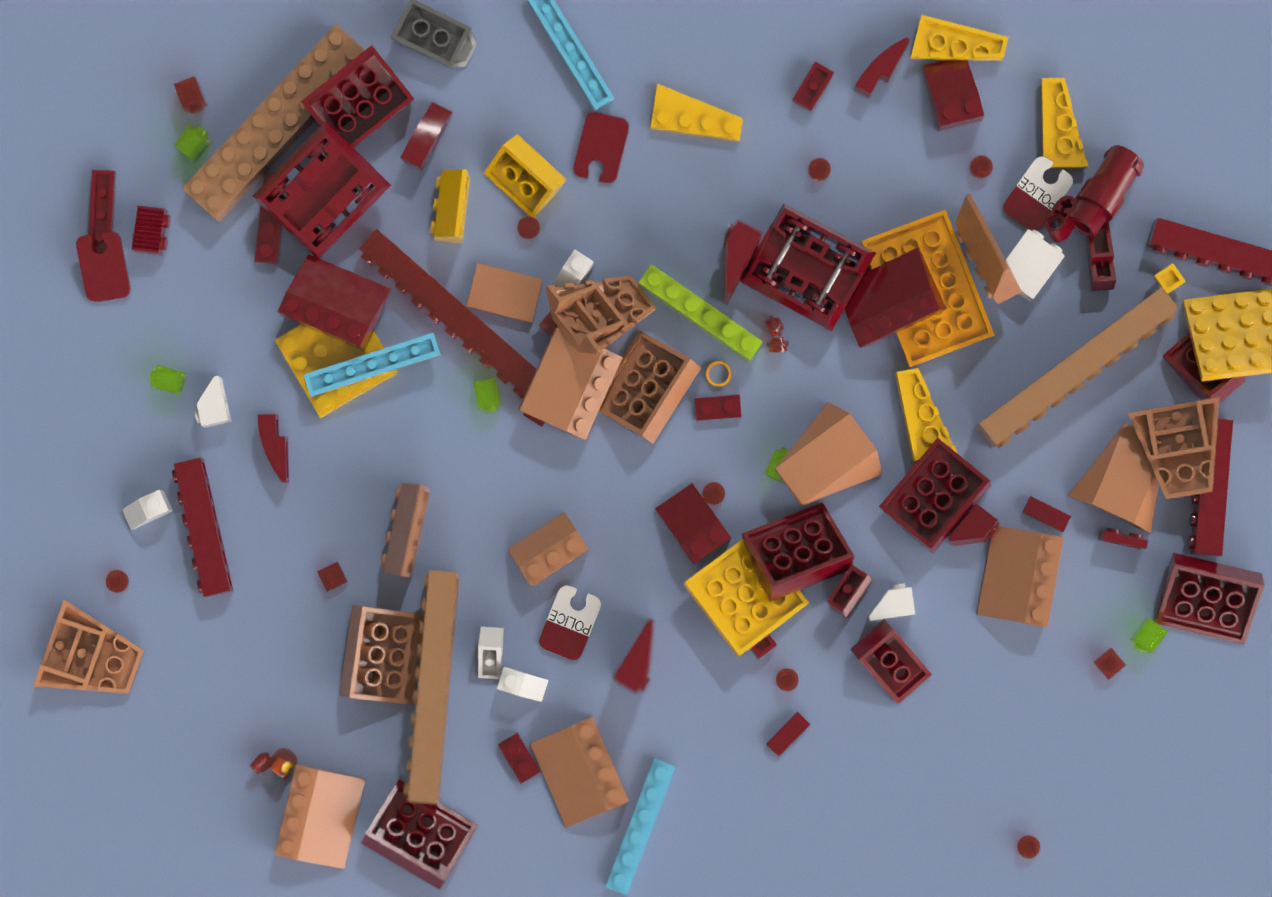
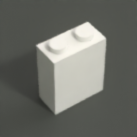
[1005,229,1065,302]

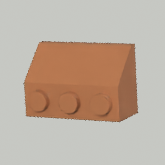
[508,512,589,587]

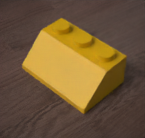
[484,134,567,218]
[430,169,470,244]

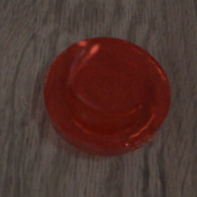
[970,155,993,178]
[808,158,831,181]
[517,216,540,239]
[765,315,784,337]
[766,337,789,352]
[702,482,725,505]
[106,570,129,593]
[776,668,799,691]
[1017,835,1040,859]

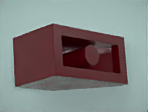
[948,504,1000,546]

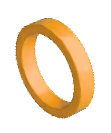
[706,361,731,387]

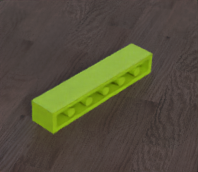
[638,264,763,363]

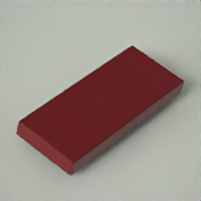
[1022,496,1071,533]
[766,711,811,757]

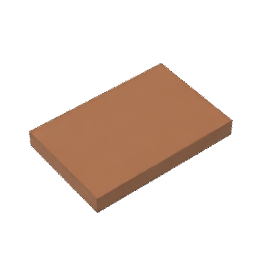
[466,263,543,323]

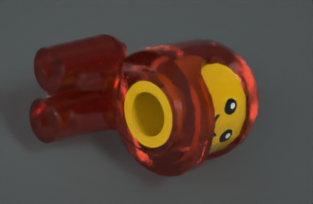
[249,748,298,781]

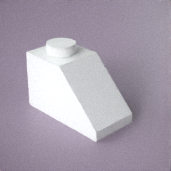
[553,249,594,287]
[195,376,232,428]
[122,490,173,530]
[868,583,915,621]
[478,627,504,679]
[497,667,548,702]

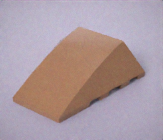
[546,275,656,354]
[1128,397,1219,499]
[774,402,882,506]
[1067,423,1159,534]
[33,600,144,694]

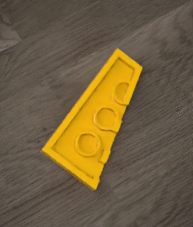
[910,15,1009,61]
[1041,78,1089,169]
[651,84,743,142]
[895,368,958,461]

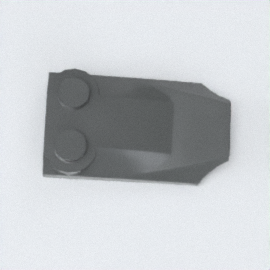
[391,0,477,69]

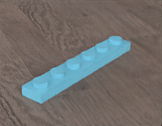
[527,0,614,111]
[304,333,441,397]
[605,758,676,895]

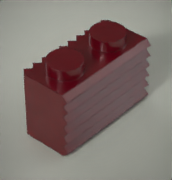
[132,205,171,256]
[827,565,872,618]

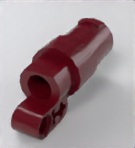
[1045,145,1144,243]

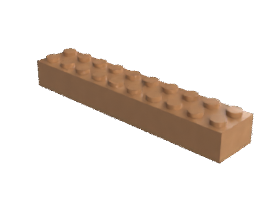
[182,24,365,222]
[975,287,1179,449]
[404,570,460,804]

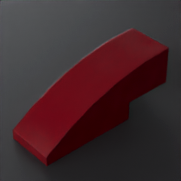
[853,37,910,98]
[400,102,453,171]
[1086,221,1116,291]
[257,414,289,483]

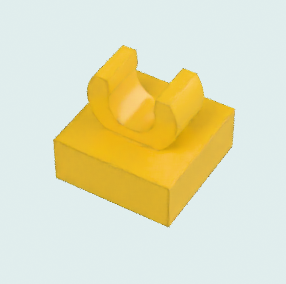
[1153,263,1186,294]

